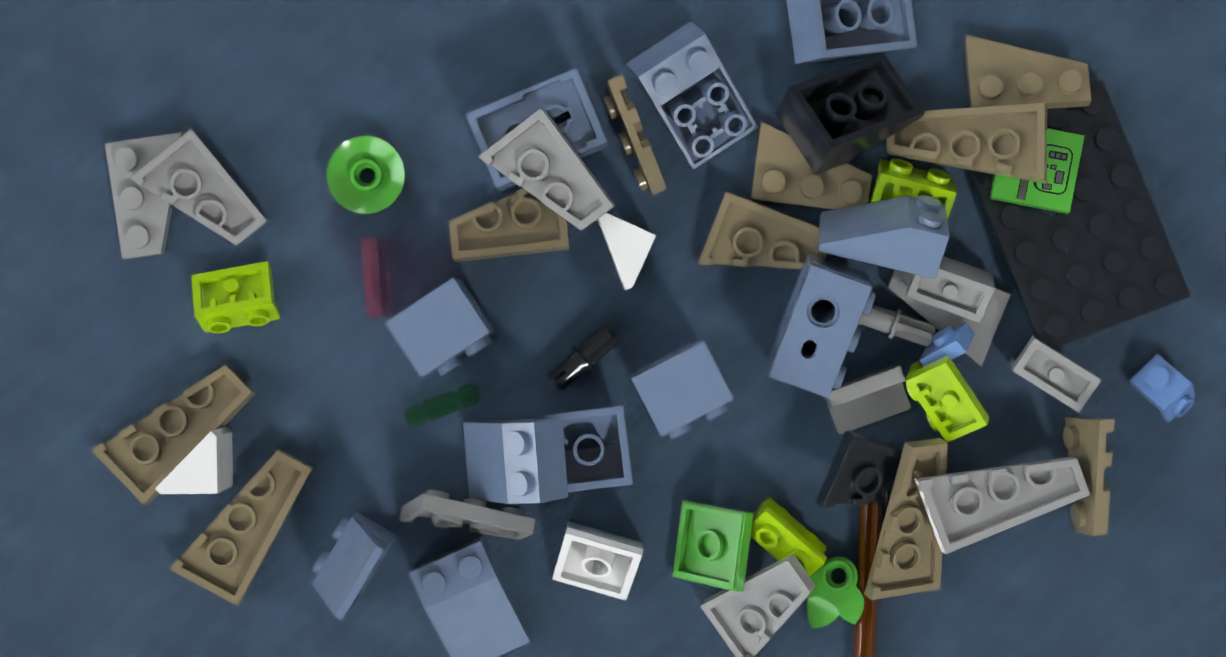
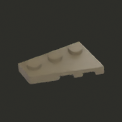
[964,35,1091,109]
[603,75,667,197]
[750,121,872,210]
[449,188,570,262]
[698,191,828,269]
[1063,416,1115,536]

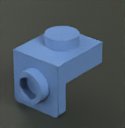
[919,322,975,367]
[1129,354,1195,422]

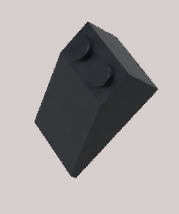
[776,53,925,175]

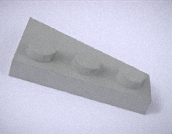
[478,108,615,231]
[129,129,267,246]
[105,132,185,260]
[886,269,1011,367]
[399,490,535,540]
[700,554,816,657]

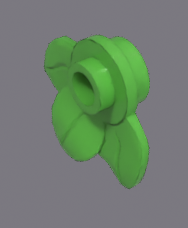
[807,556,864,629]

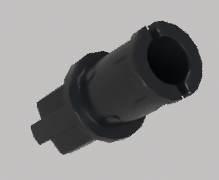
[547,326,619,392]

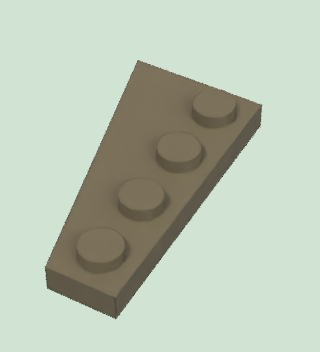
[886,103,1047,184]
[91,365,256,505]
[864,438,948,600]
[169,449,314,606]

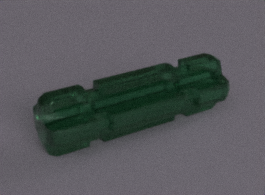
[404,383,480,428]

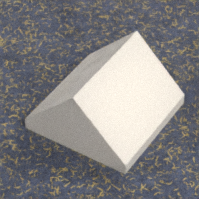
[597,213,656,291]
[155,426,233,494]
[552,521,644,600]

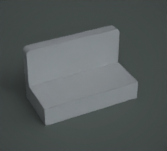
[906,256,995,323]
[1008,336,1101,412]
[824,365,911,434]

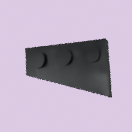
[815,430,903,508]

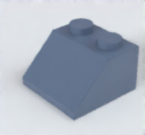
[544,406,633,493]

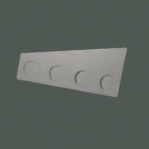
[915,457,1090,554]

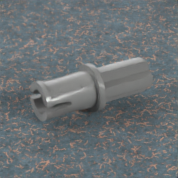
[858,305,935,346]

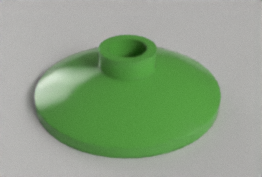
[327,136,405,214]

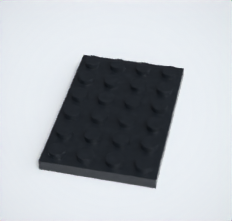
[968,80,1191,349]

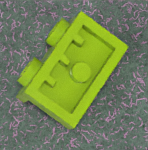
[869,159,957,220]
[191,261,280,334]
[905,355,989,443]
[750,497,827,577]

